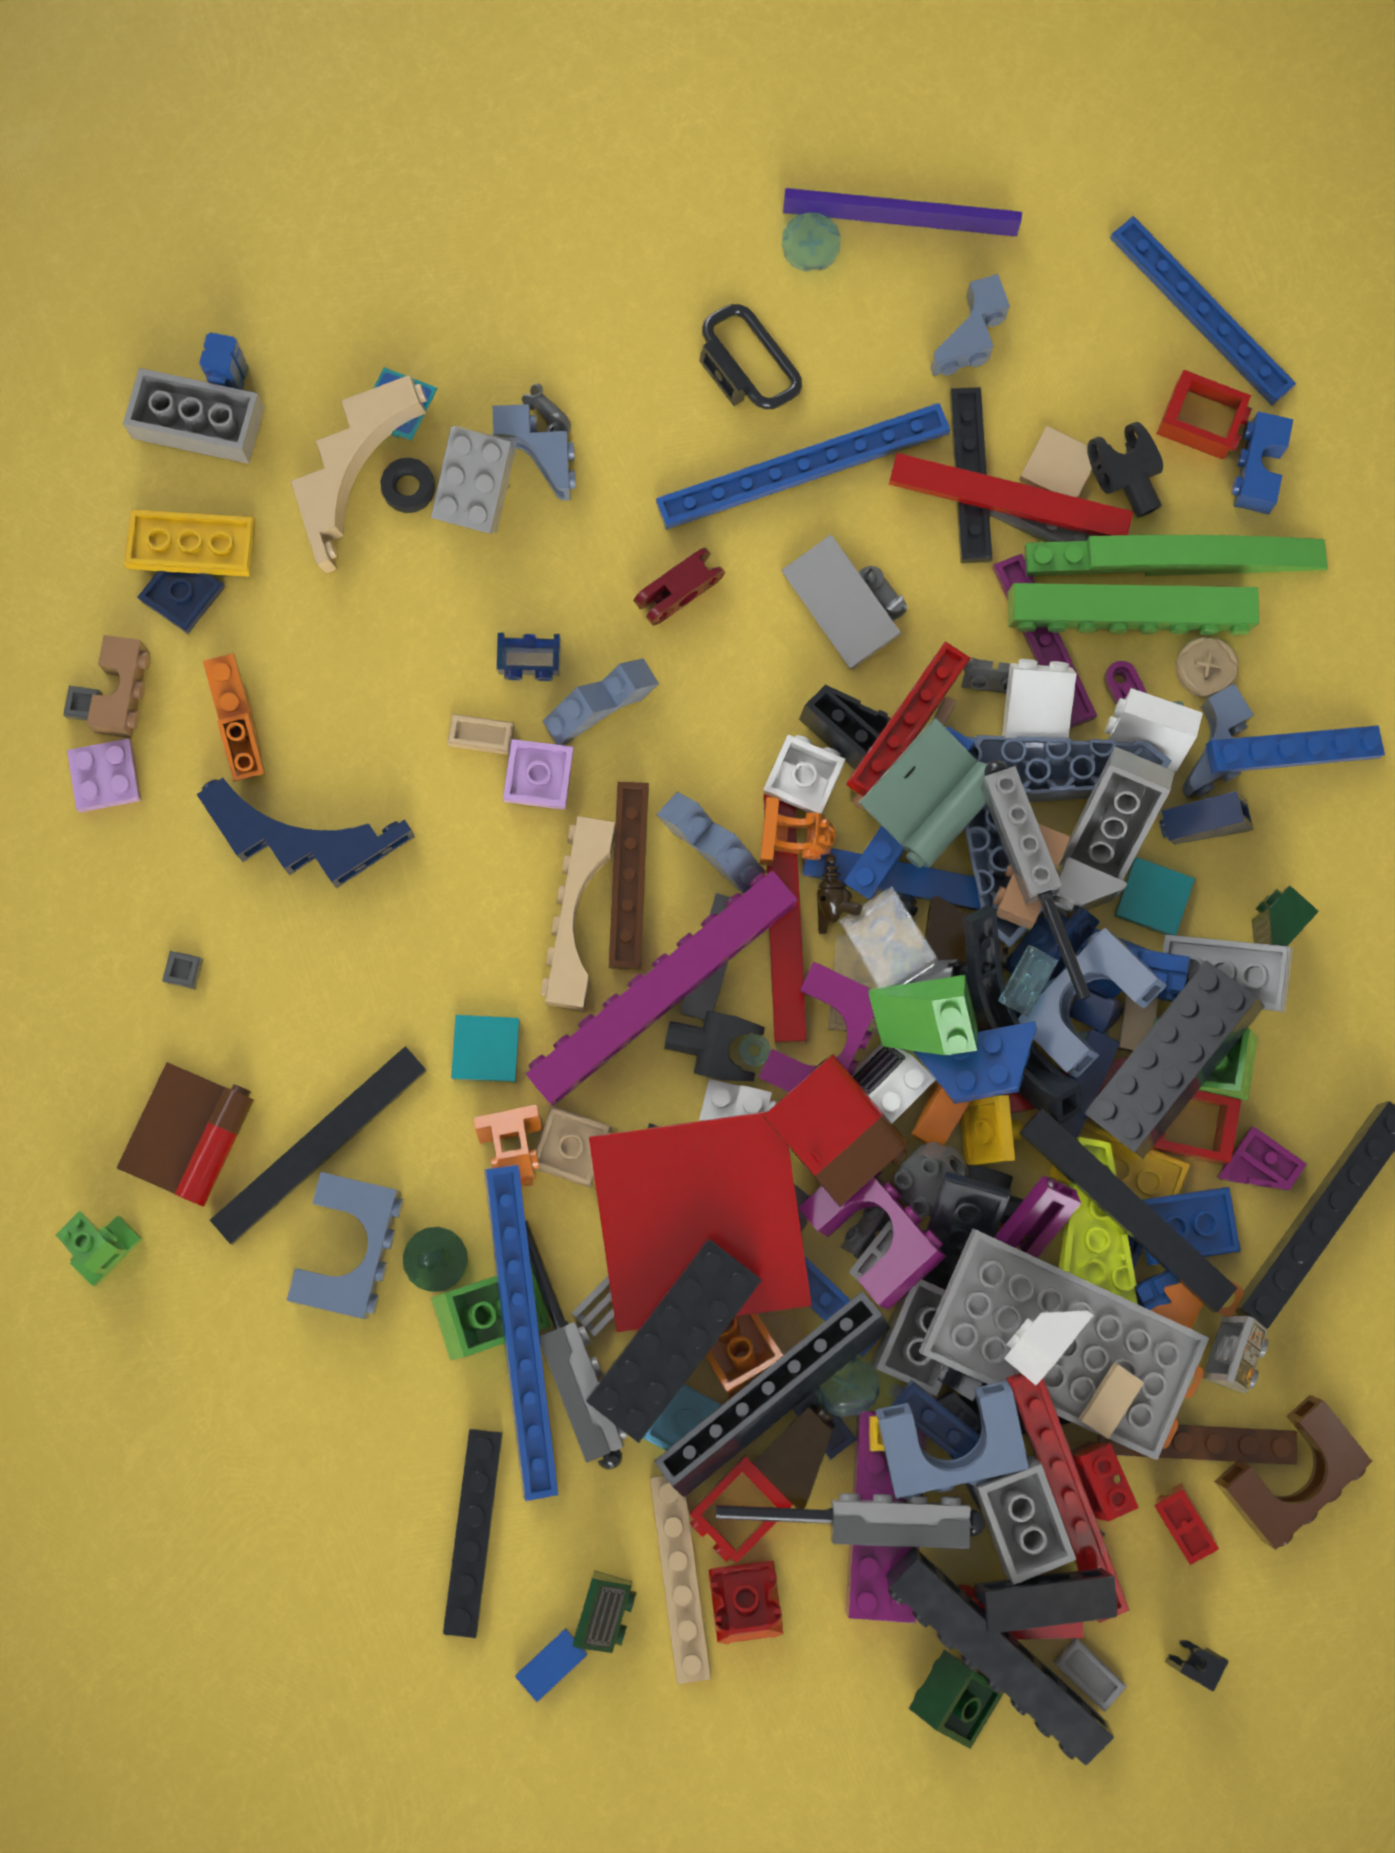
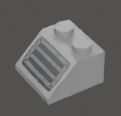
[1053,857,1127,917]

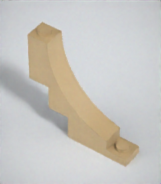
[291,375,427,573]

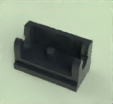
[1165,1640,1229,1692]

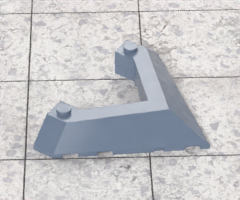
[964,735,1172,947]

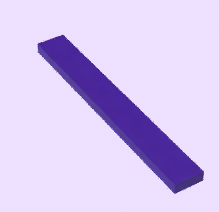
[783,188,1022,237]

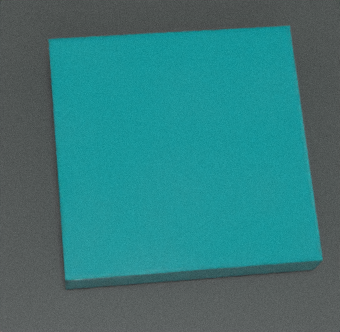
[1114,857,1195,936]
[451,1015,520,1082]

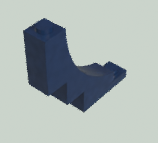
[196,778,415,888]

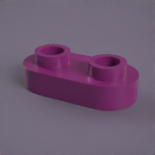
[1104,661,1148,705]

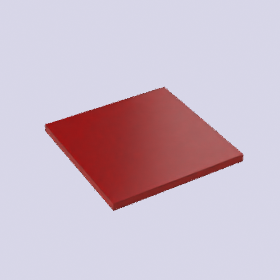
[589,1111,812,1333]

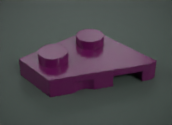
[1216,1126,1307,1191]

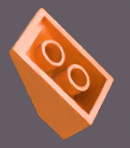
[705,1313,783,1399]

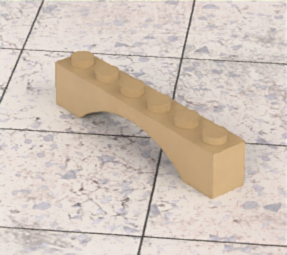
[541,816,615,1012]

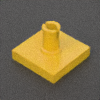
[961,1095,1023,1166]

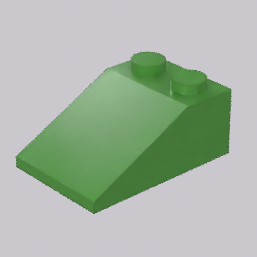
[868,975,978,1055]
[1154,1018,1258,1100]
[431,1267,551,1361]

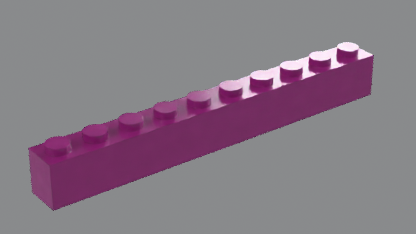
[526,870,797,1106]

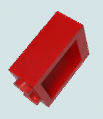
[1156,369,1252,460]
[1152,1090,1241,1165]
[1070,1441,1139,1522]
[689,1455,793,1564]

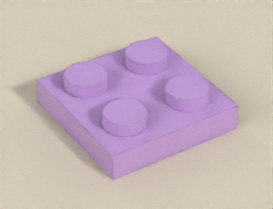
[67,738,142,812]
[503,739,574,810]

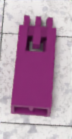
[995,1175,1081,1258]

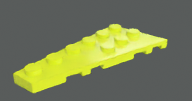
[1059,1137,1138,1304]

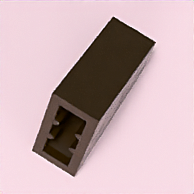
[921,896,1008,967]
[753,1402,835,1509]

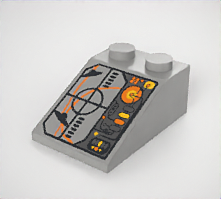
[1203,1316,1269,1393]

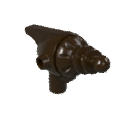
[817,855,862,934]

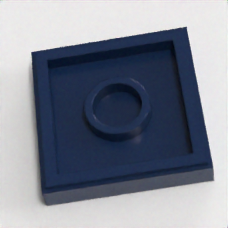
[137,571,225,634]

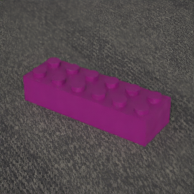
[845,1409,926,1623]

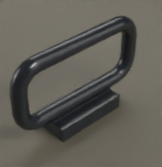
[699,304,802,410]

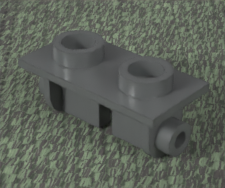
[961,657,1010,694]
[841,1207,892,1259]

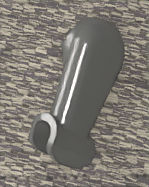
[522,383,571,435]
[858,566,907,621]

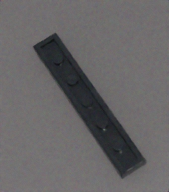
[950,387,992,563]

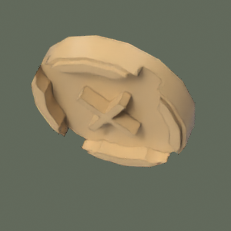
[1175,637,1238,698]

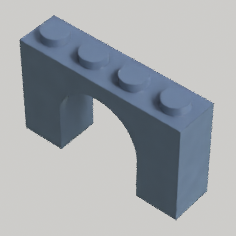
[1018,928,1167,1078]
[287,1172,403,1319]
[875,1381,1029,1499]

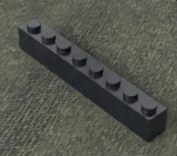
[1235,1101,1395,1329]
[654,1291,891,1497]
[885,1547,1114,1766]

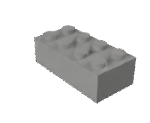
[123,368,264,464]
[1060,746,1175,881]

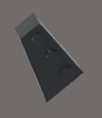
[799,684,891,770]

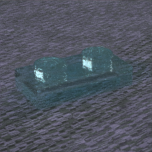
[998,944,1059,1017]

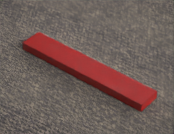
[846,641,971,797]

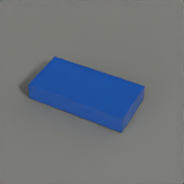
[515,1628,588,1702]

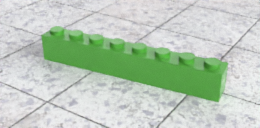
[1008,583,1259,636]

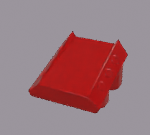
[708,1561,784,1644]

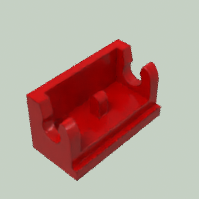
[1154,1483,1219,1565]

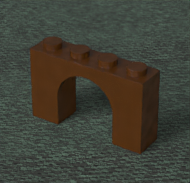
[1214,1395,1373,1550]

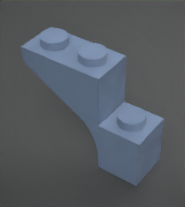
[931,274,1010,376]
[492,404,576,500]
[543,658,659,745]
[1182,684,1254,798]
[656,792,766,894]

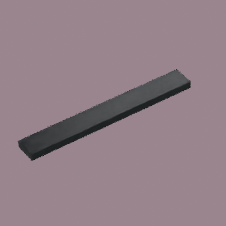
[210,1046,427,1245]
[1019,1108,1237,1313]

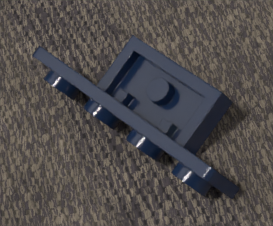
[1002,907,1099,1018]

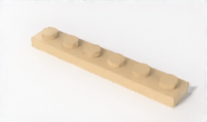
[650,1475,711,1684]

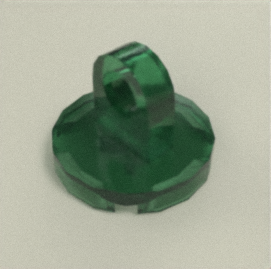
[403,1227,468,1292]

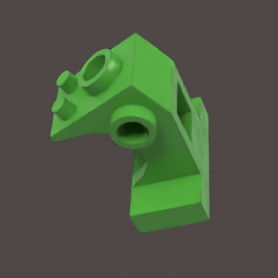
[56,1211,143,1286]

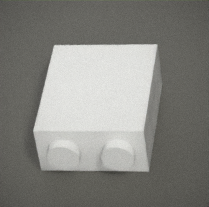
[1002,659,1076,738]
[1104,688,1203,772]

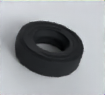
[380,457,436,513]

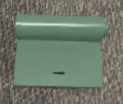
[859,718,987,869]

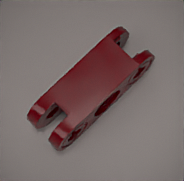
[633,548,725,626]

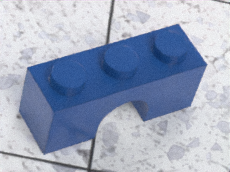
[1231,411,1294,514]

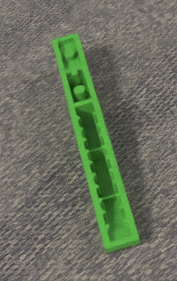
[1024,535,1328,576]

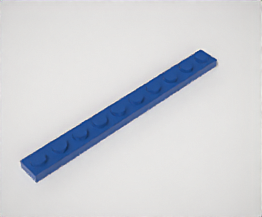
[656,403,950,530]
[484,1164,558,1501]

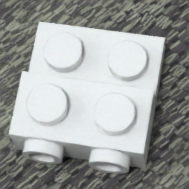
[763,735,845,814]
[699,1079,776,1121]

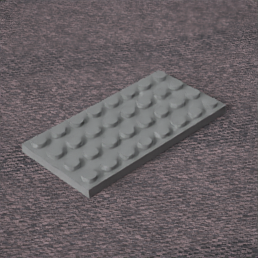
[919,1229,1209,1460]

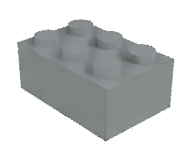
[431,426,518,534]
[870,1280,945,1396]
[972,1455,1076,1585]

